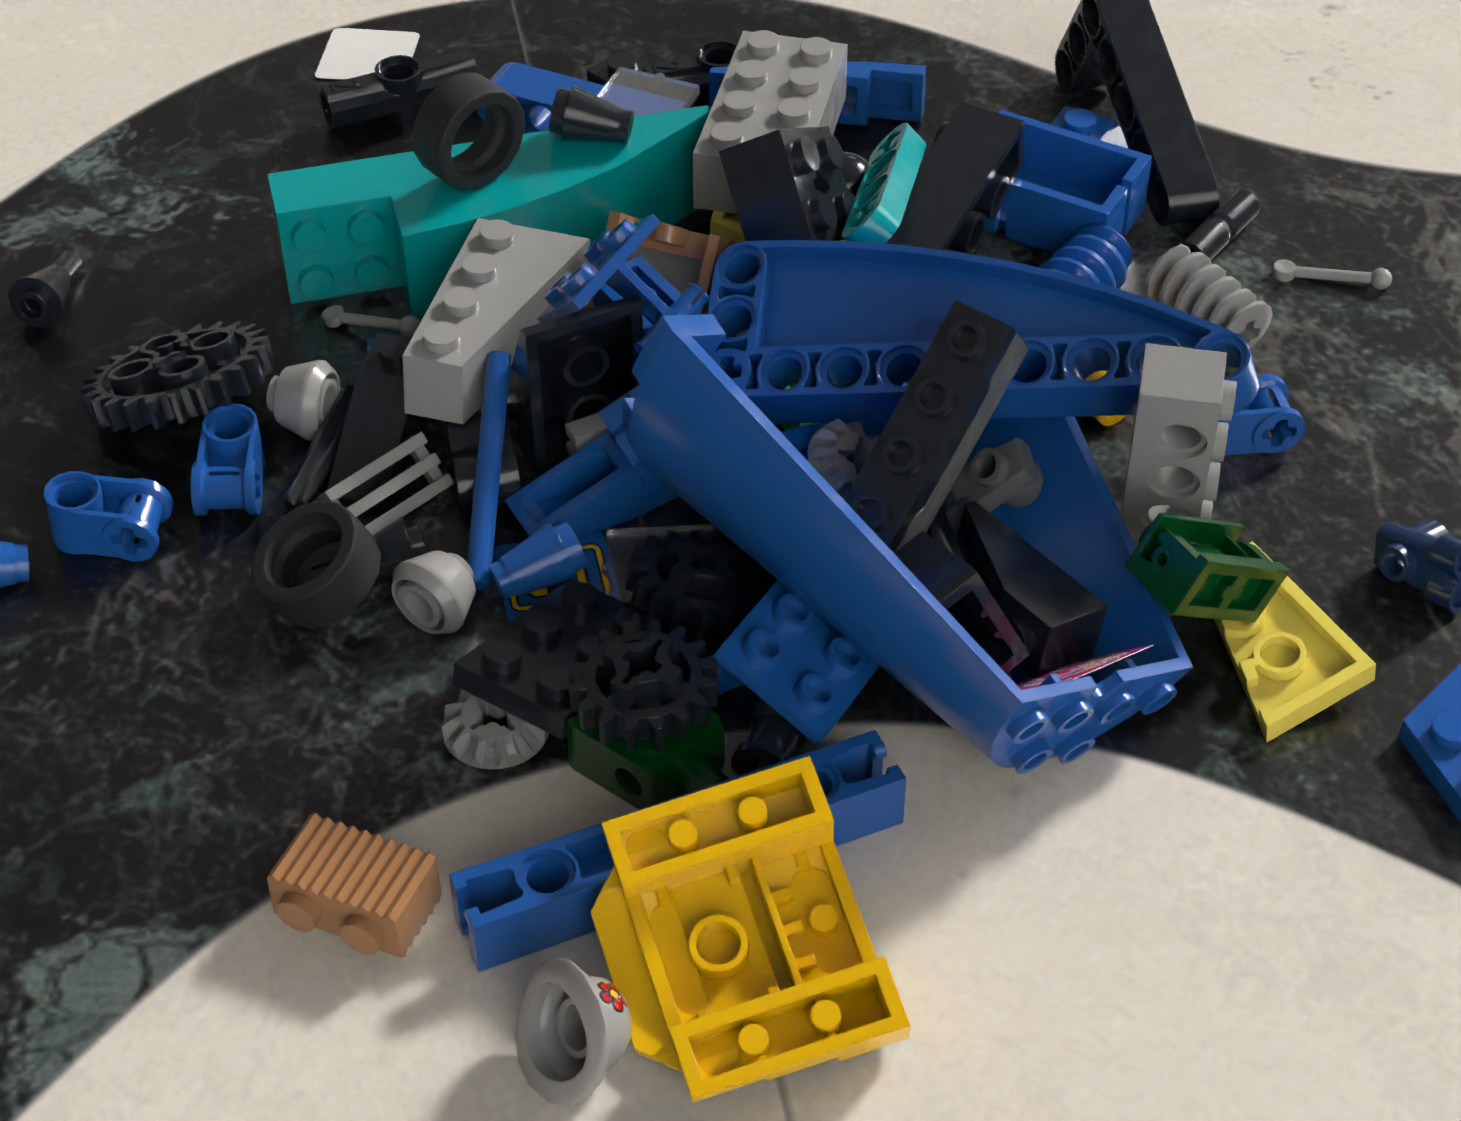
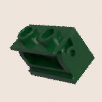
[1125,513,1290,623]

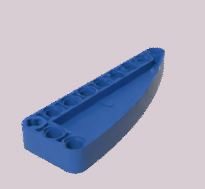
[708,240,1259,424]

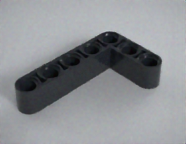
[1055,0,1220,226]

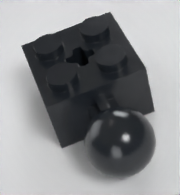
[718,126,868,241]

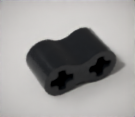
[445,410,521,510]

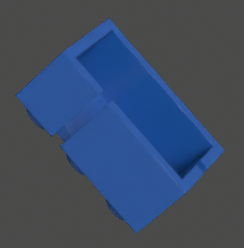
[985,109,1152,253]

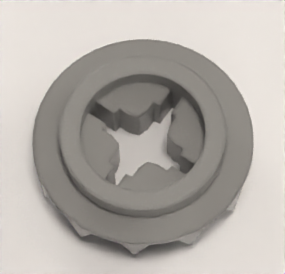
[808,418,878,499]
[441,689,549,769]

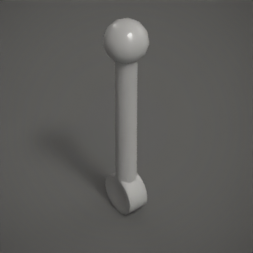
[1272,259,1392,290]
[322,305,420,338]

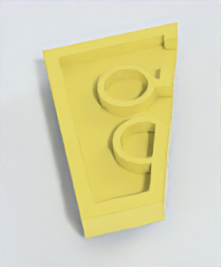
[1214,541,1376,743]

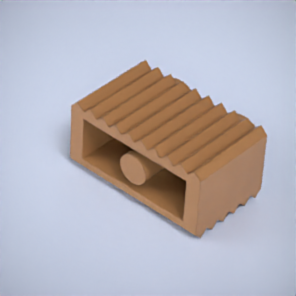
[267,813,441,958]

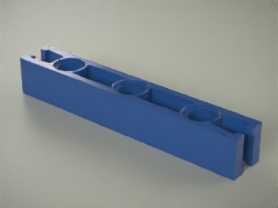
[449,730,906,972]

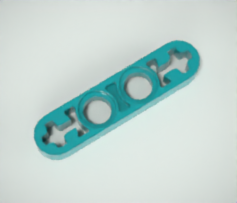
[842,123,926,244]

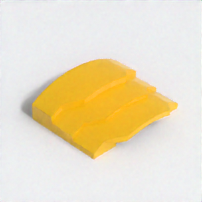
[591,756,911,1103]

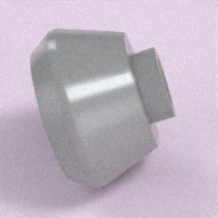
[267,360,340,441]
[391,550,476,634]

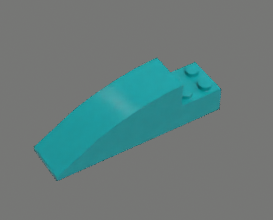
[267,105,710,322]

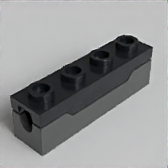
[844,300,1029,553]

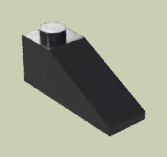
[326,333,430,513]
[956,501,1108,678]

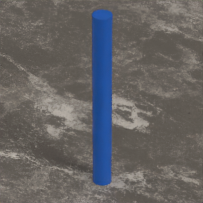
[467,351,512,590]

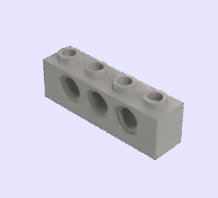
[1121,343,1237,547]

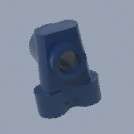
[1374,518,1461,613]

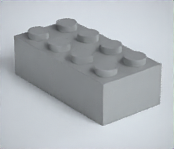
[693,30,848,214]

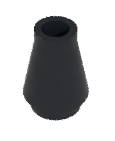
[549,85,635,145]

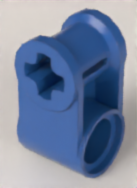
[1218,374,1305,457]
[191,403,266,516]
[43,471,174,562]

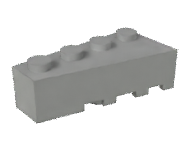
[402,218,590,425]

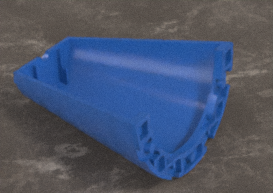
[623,314,1193,774]

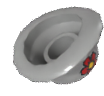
[515,957,632,1106]

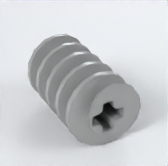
[1144,244,1272,349]

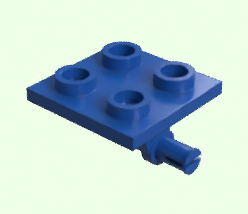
[537,213,710,354]
[707,580,879,746]

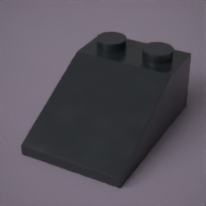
[507,294,643,476]

